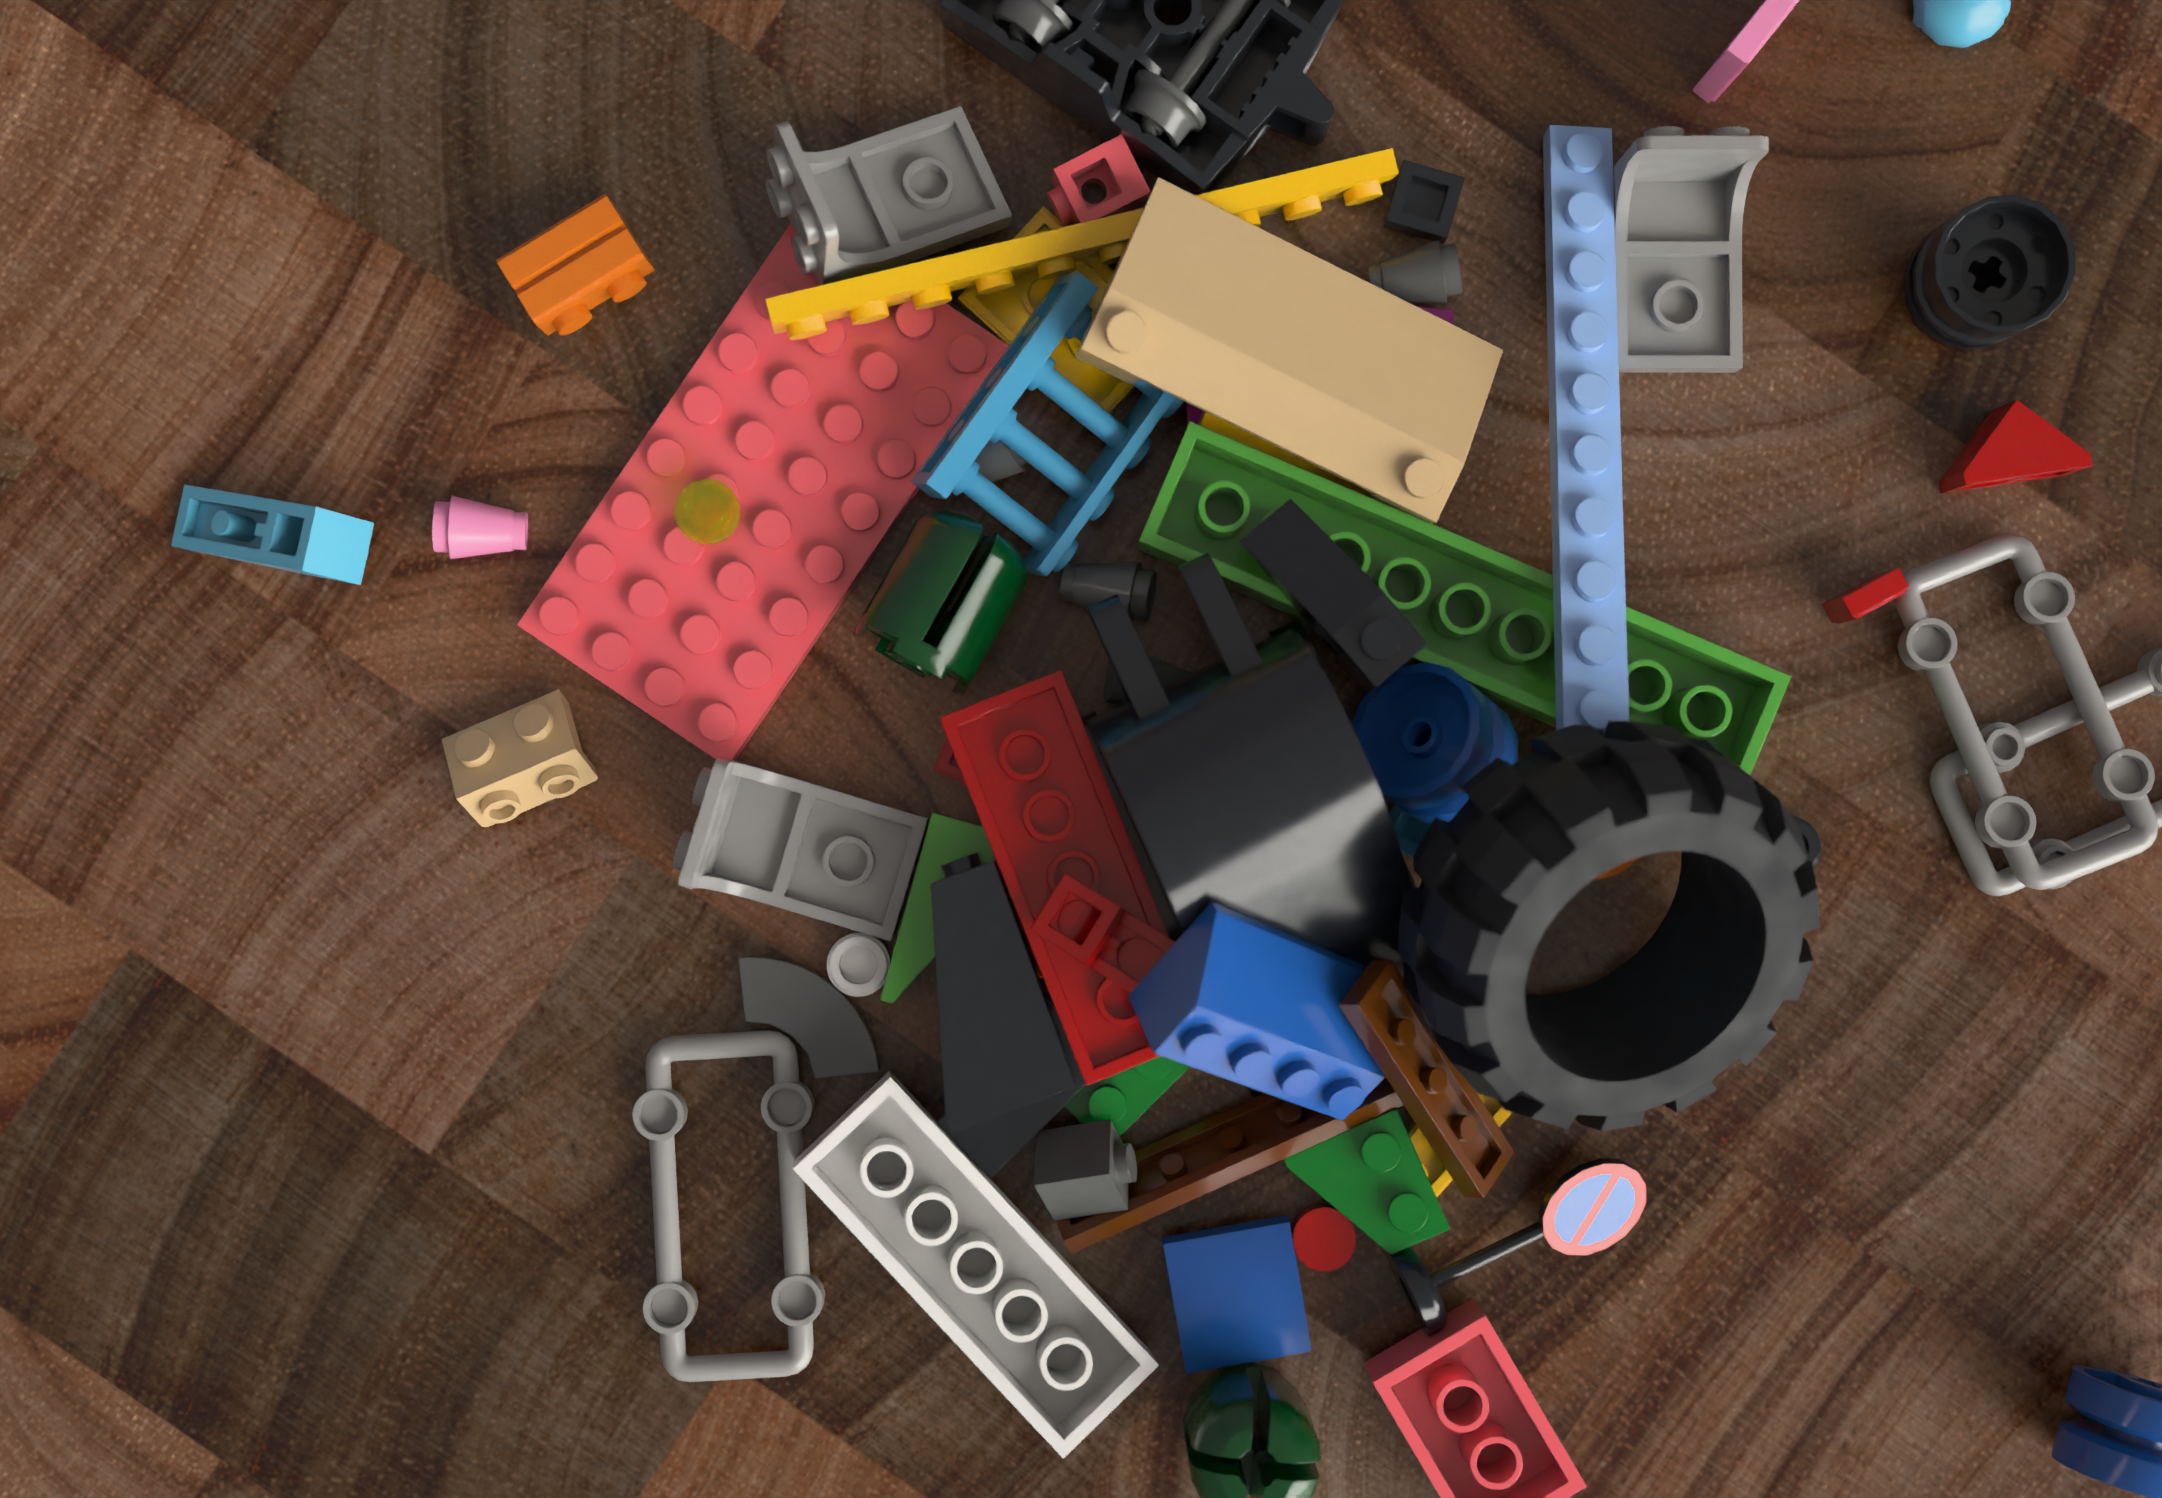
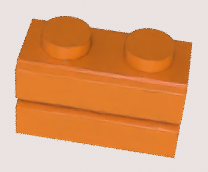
[496,193,655,335]

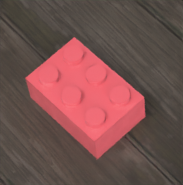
[1363,1299,1587,1498]

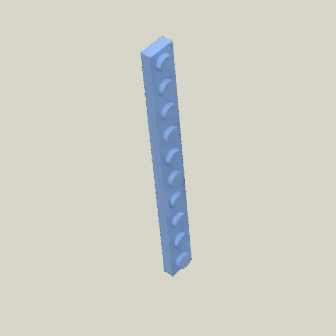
[1543,125,1629,735]

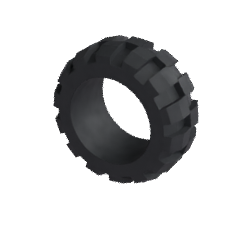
[1398,721,1820,1131]

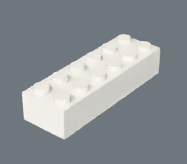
[793,1071,1159,1459]

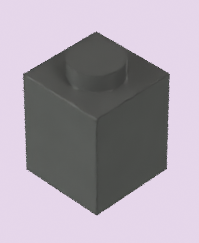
[1034,1119,1137,1221]

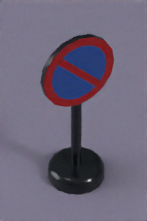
[1387,1158,1646,1336]

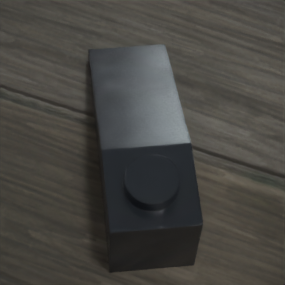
[1240,498,1427,692]

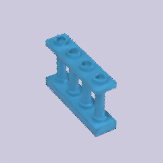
[911,272,1184,577]

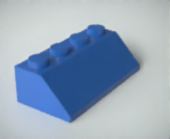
[1128,902,1385,1121]

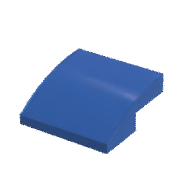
[1162,1215,1312,1374]

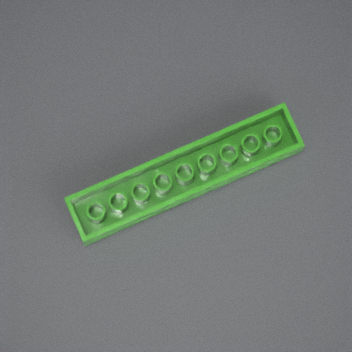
[1137,421,1792,775]

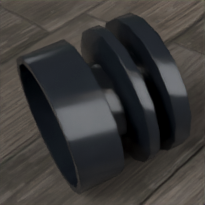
[1904,195,2076,350]

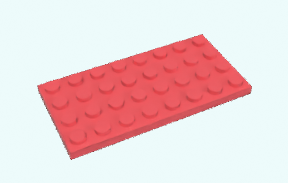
[517,223,1009,760]

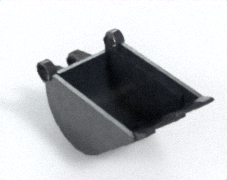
[1081,553,1417,1098]

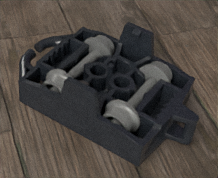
[939,0,1345,195]

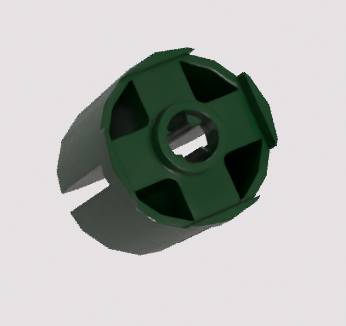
[852,511,1027,696]
[1183,1362,1321,1498]

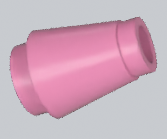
[432,496,528,559]

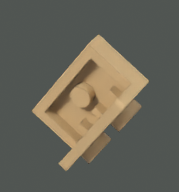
[442,689,598,827]

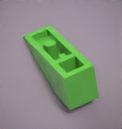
[880,813,1006,1004]

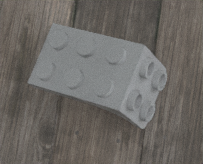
[766,106,1012,286]
[1613,126,1769,373]
[673,758,930,941]

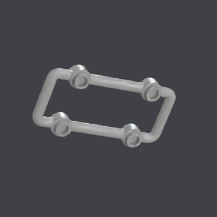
[1894,533,2159,890]
[1929,647,2162,897]
[632,1030,826,1382]

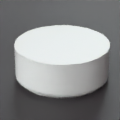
[827,932,892,997]

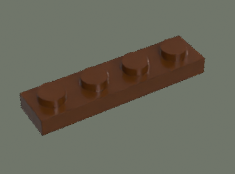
[1339,960,1514,1199]

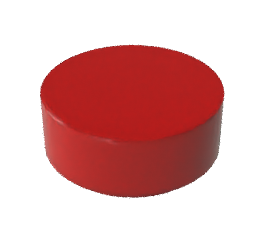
[1291,1204,1356,1272]

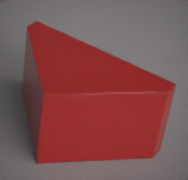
[1939,400,2093,494]

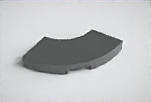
[739,956,881,1078]

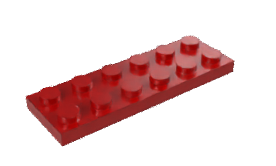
[940,670,1169,1086]

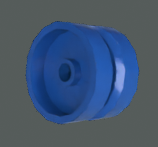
[1351,662,1518,824]
[2051,1365,2162,1498]

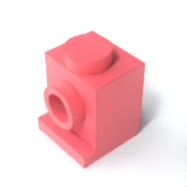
[1046,134,1151,227]

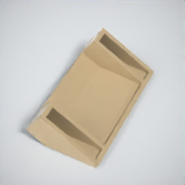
[1074,177,1503,523]

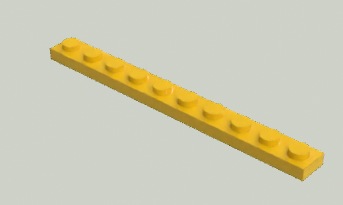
[765,148,1399,340]

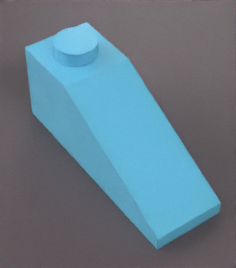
[171,484,374,585]

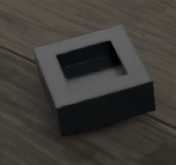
[1383,160,1465,244]

